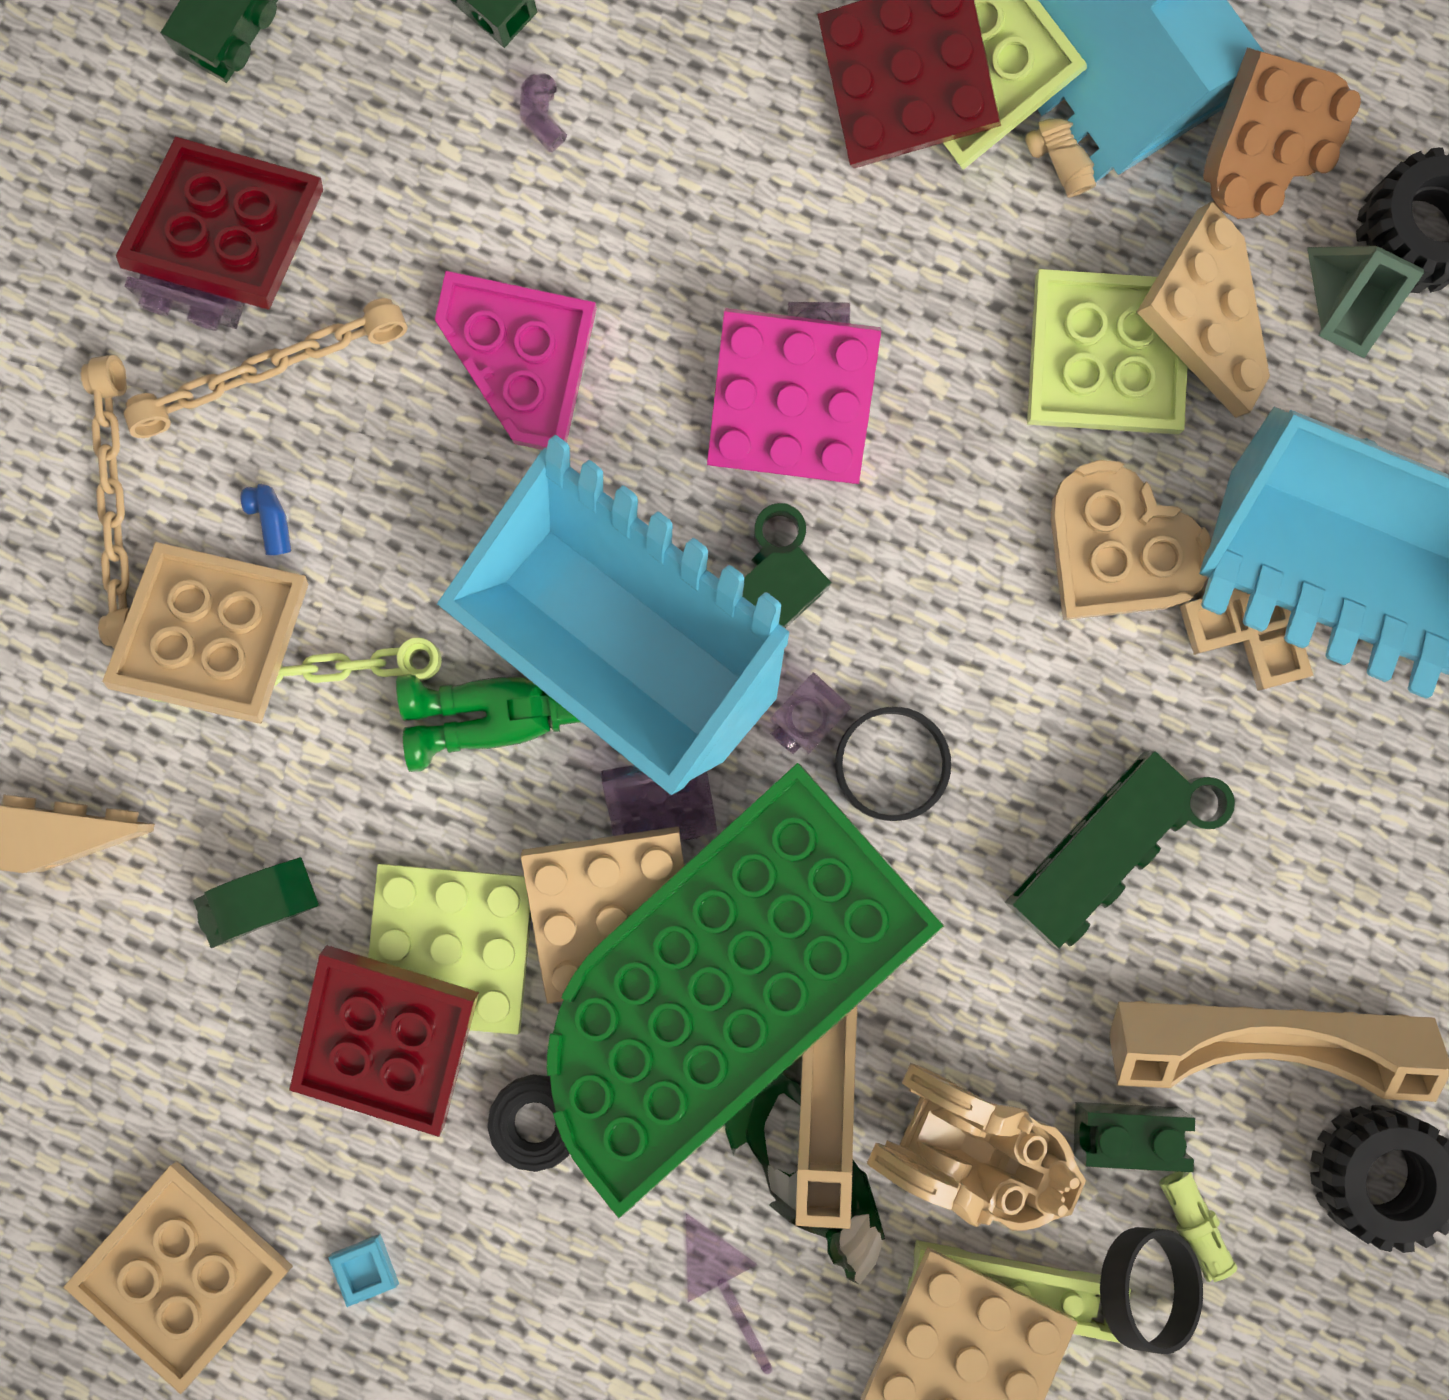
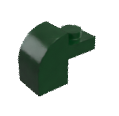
[193,857,319,949]

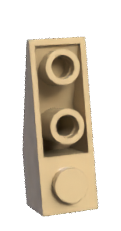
[0,794,155,873]

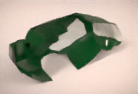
[725,1074,885,1285]

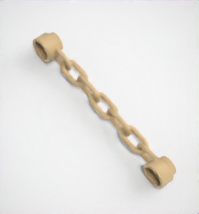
[124,298,408,438]
[81,355,130,649]

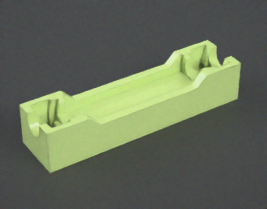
[907,1240,1131,1343]

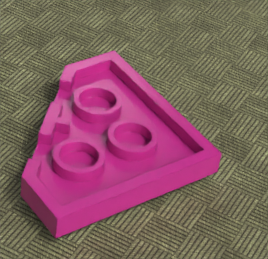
[435,271,597,450]

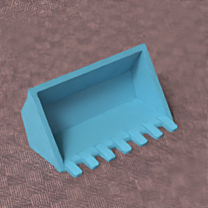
[437,435,789,795]

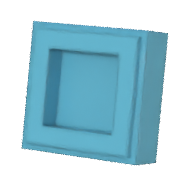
[328,1234,399,1307]

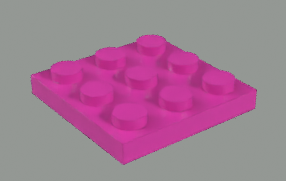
[707,308,882,484]

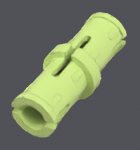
[1159,1172,1238,1282]

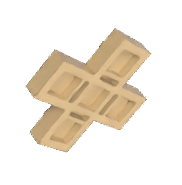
[1179,588,1314,691]

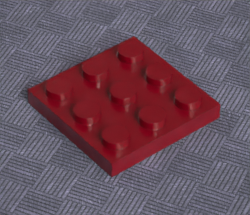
[817,0,1001,168]
[116,136,323,310]
[289,945,479,1137]

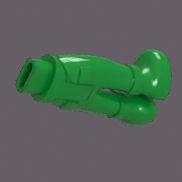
[396,674,581,772]

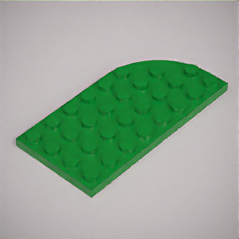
[547,763,945,1219]

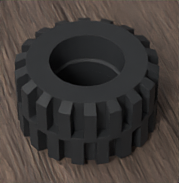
[1356,147,1449,293]
[1310,1105,1449,1253]

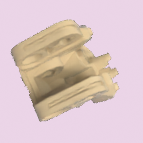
[867,1063,1086,1231]

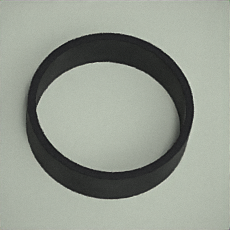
[835,707,951,821]
[1100,1227,1203,1354]

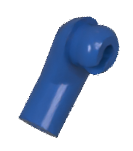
[240,484,291,555]

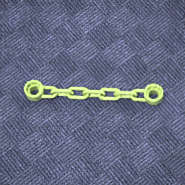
[148,638,442,703]

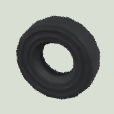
[487,1074,570,1172]

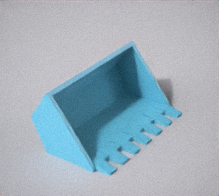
[1037,0,1264,182]
[1199,406,1449,699]

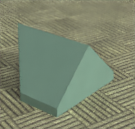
[1307,246,1424,358]

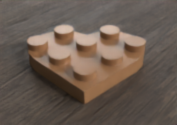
[1203,47,1361,219]

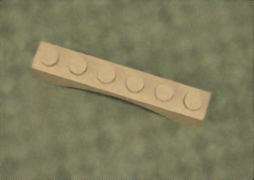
[1109,1001,1449,1102]
[795,1006,857,1229]

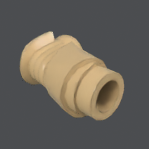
[1025,118,1096,198]

